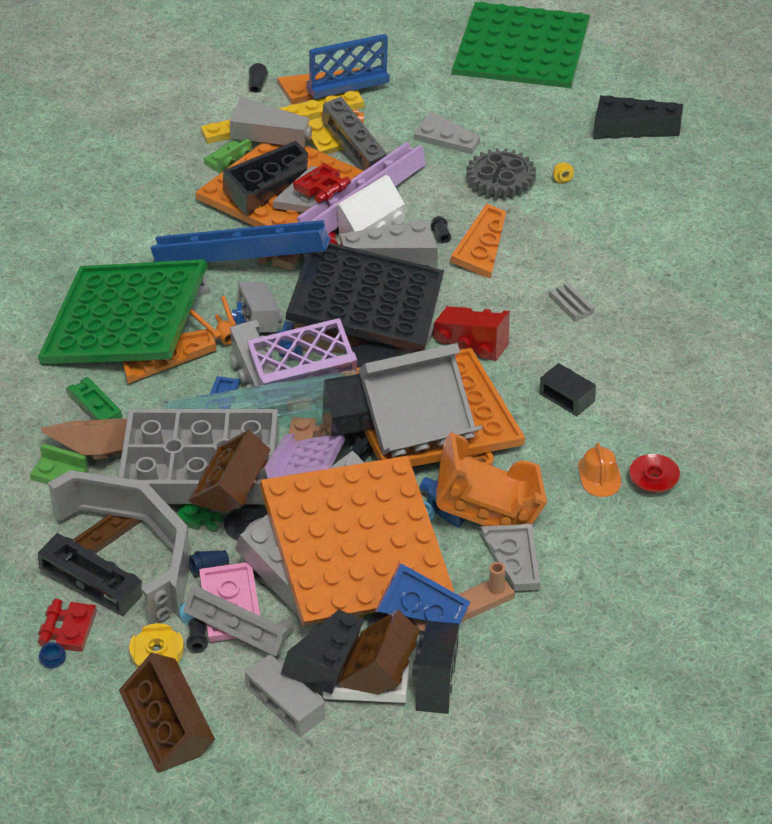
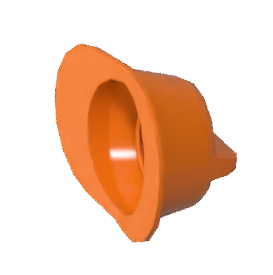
[578,443,621,497]

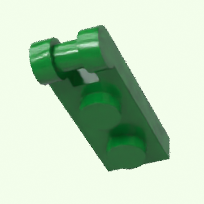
[66,377,123,420]

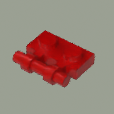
[293,163,351,203]
[38,599,97,652]

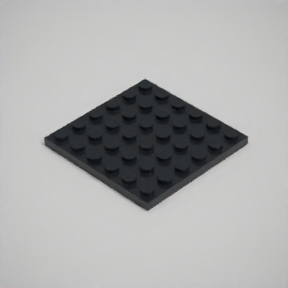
[285,242,444,352]

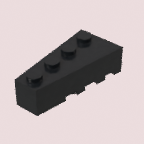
[222,141,308,216]

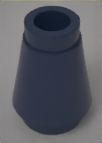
[189,550,229,576]

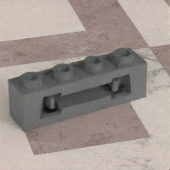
[321,96,387,171]

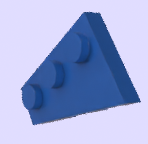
[375,563,470,625]

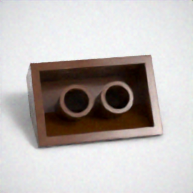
[188,430,271,513]
[338,609,420,695]

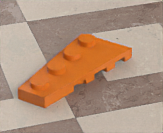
[277,68,360,104]
[450,203,506,278]
[122,329,216,384]

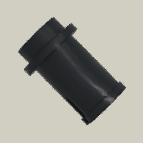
[430,216,452,244]
[186,618,208,653]

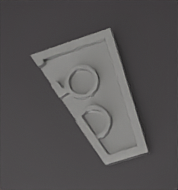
[414,111,480,154]
[273,166,328,213]
[481,524,541,591]

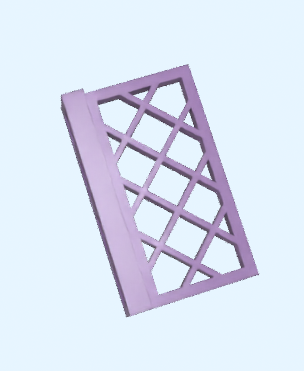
[247,318,357,396]
[265,433,345,478]

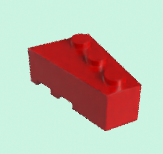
[434,306,510,362]

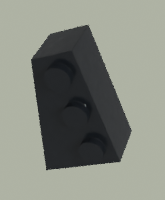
[281,610,364,694]
[412,621,459,714]

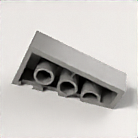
[340,220,438,268]
[230,319,292,418]

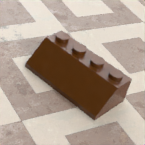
[119,652,215,773]

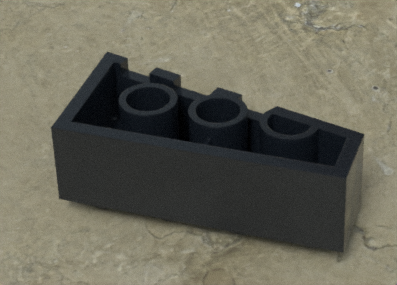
[593,95,684,140]

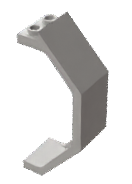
[48,470,191,624]

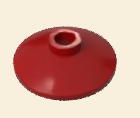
[629,454,680,492]

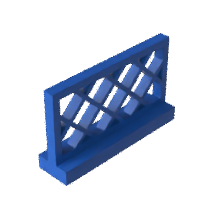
[306,34,390,99]

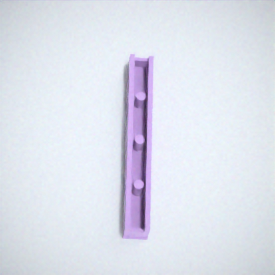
[297,142,426,233]

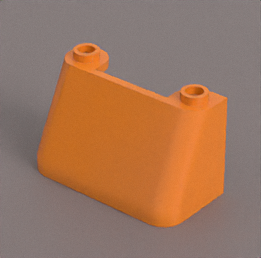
[436,432,547,526]

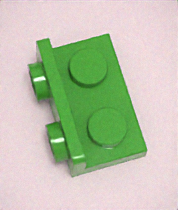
[204,138,252,174]
[30,444,89,485]

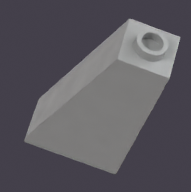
[230,98,312,148]

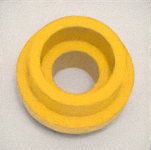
[553,162,574,184]

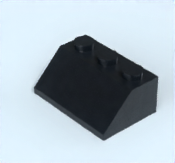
[322,374,375,437]

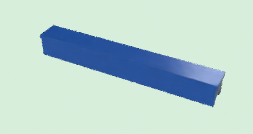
[151,220,330,262]

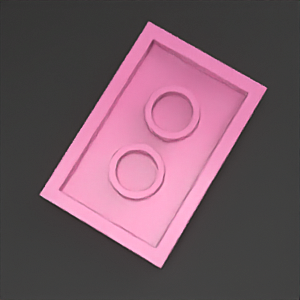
[199,562,260,642]

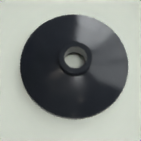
[224,504,268,541]

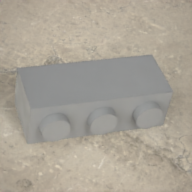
[237,282,282,332]
[245,654,325,737]

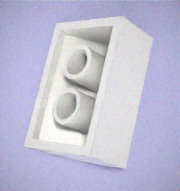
[337,175,405,238]

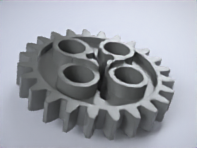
[466,148,536,199]

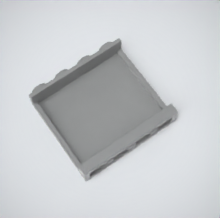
[358,343,482,458]

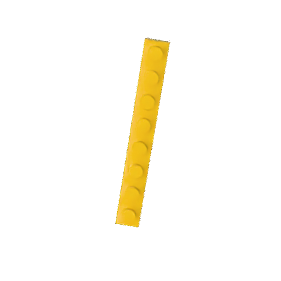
[201,90,364,144]

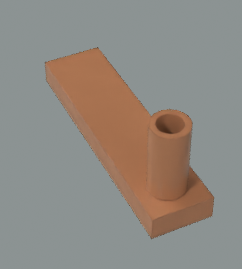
[410,562,515,635]

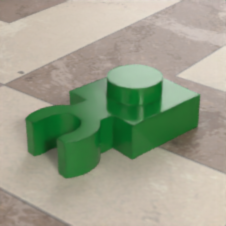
[177,504,224,532]

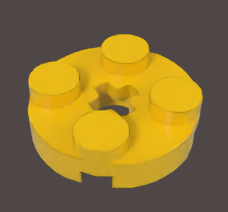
[129,623,184,668]

